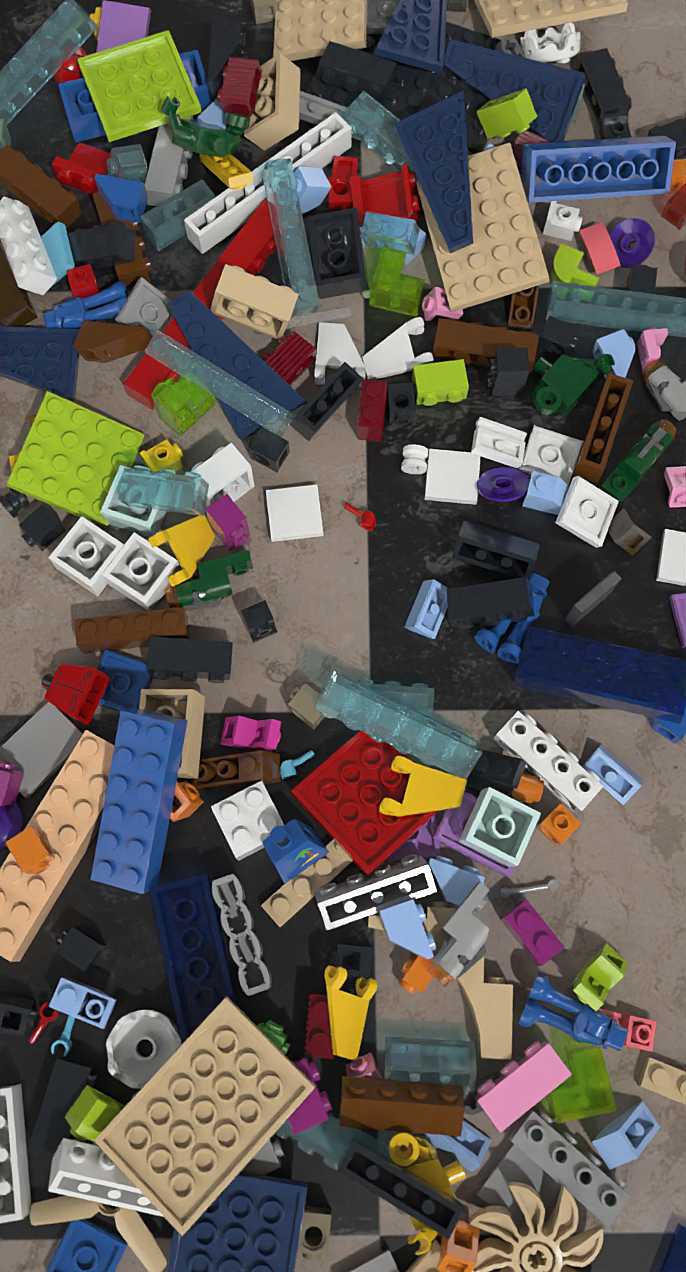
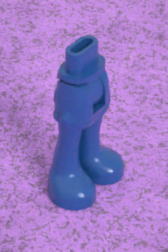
[44,280,129,329]
[474,573,550,663]
[519,972,629,1052]

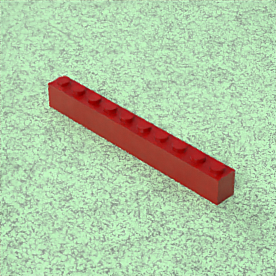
[123,197,292,410]

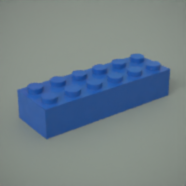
[58,50,211,142]
[521,136,676,203]
[91,708,188,894]

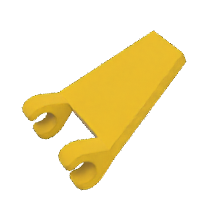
[148,514,215,587]
[379,756,467,816]
[325,966,378,1061]

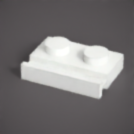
[471,417,527,469]

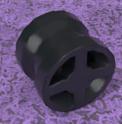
[0,488,30,518]

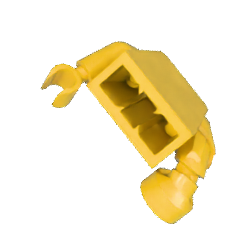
[388,1131,466,1255]

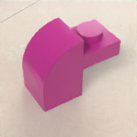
[220,715,281,752]

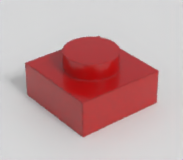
[332,156,358,177]

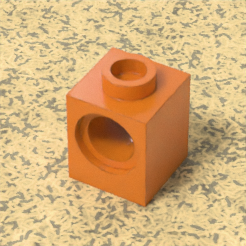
[536,803,581,847]
[5,826,55,875]

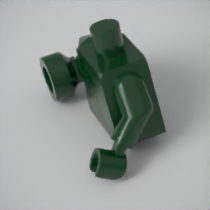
[161,96,250,158]
[532,354,615,418]

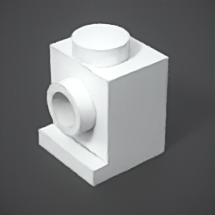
[543,201,583,241]

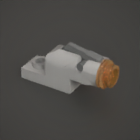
[642,360,686,421]
[427,882,489,987]

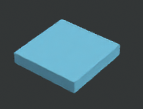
[41,222,75,289]

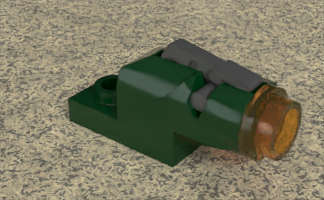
[600,419,676,505]
[165,550,253,611]

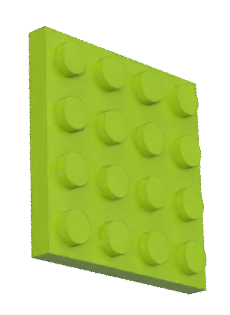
[77,30,201,142]
[6,391,145,528]

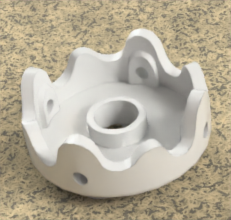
[521,22,580,63]
[106,1010,182,1089]

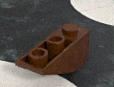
[508,251,545,329]
[72,320,157,363]
[192,750,281,789]

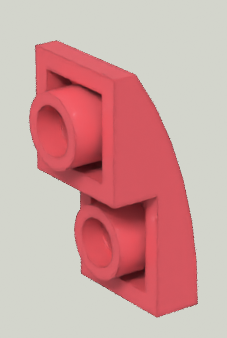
[579,222,620,275]
[598,1008,657,1052]

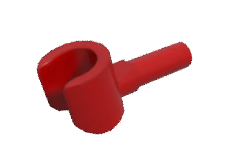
[344,503,376,531]
[28,1002,59,1044]

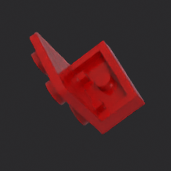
[52,143,121,195]

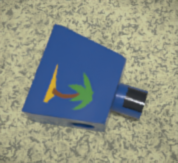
[262,819,329,884]

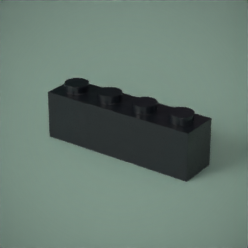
[337,1136,464,1239]

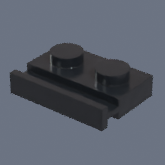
[465,748,526,799]

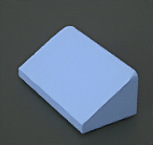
[405,579,449,639]
[581,744,644,805]
[423,1120,492,1172]

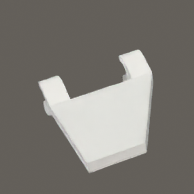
[362,317,433,380]
[314,322,366,387]

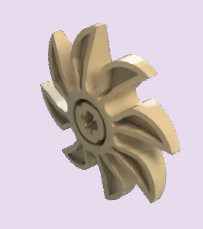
[469,1182,603,1272]

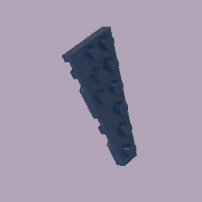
[373,0,447,73]
[444,39,586,143]
[394,91,474,254]
[168,291,307,440]
[0,327,80,402]

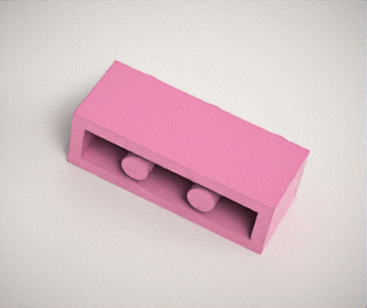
[474,1041,572,1133]

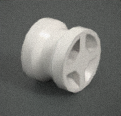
[401,445,428,474]

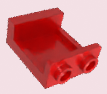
[350,164,421,233]

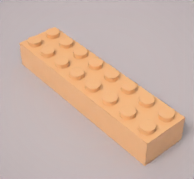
[0,730,114,962]

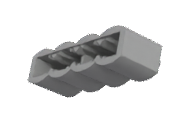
[212,874,272,996]

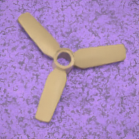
[30,1195,168,1272]

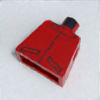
[42,664,111,725]

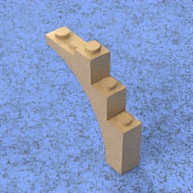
[368,902,513,1060]

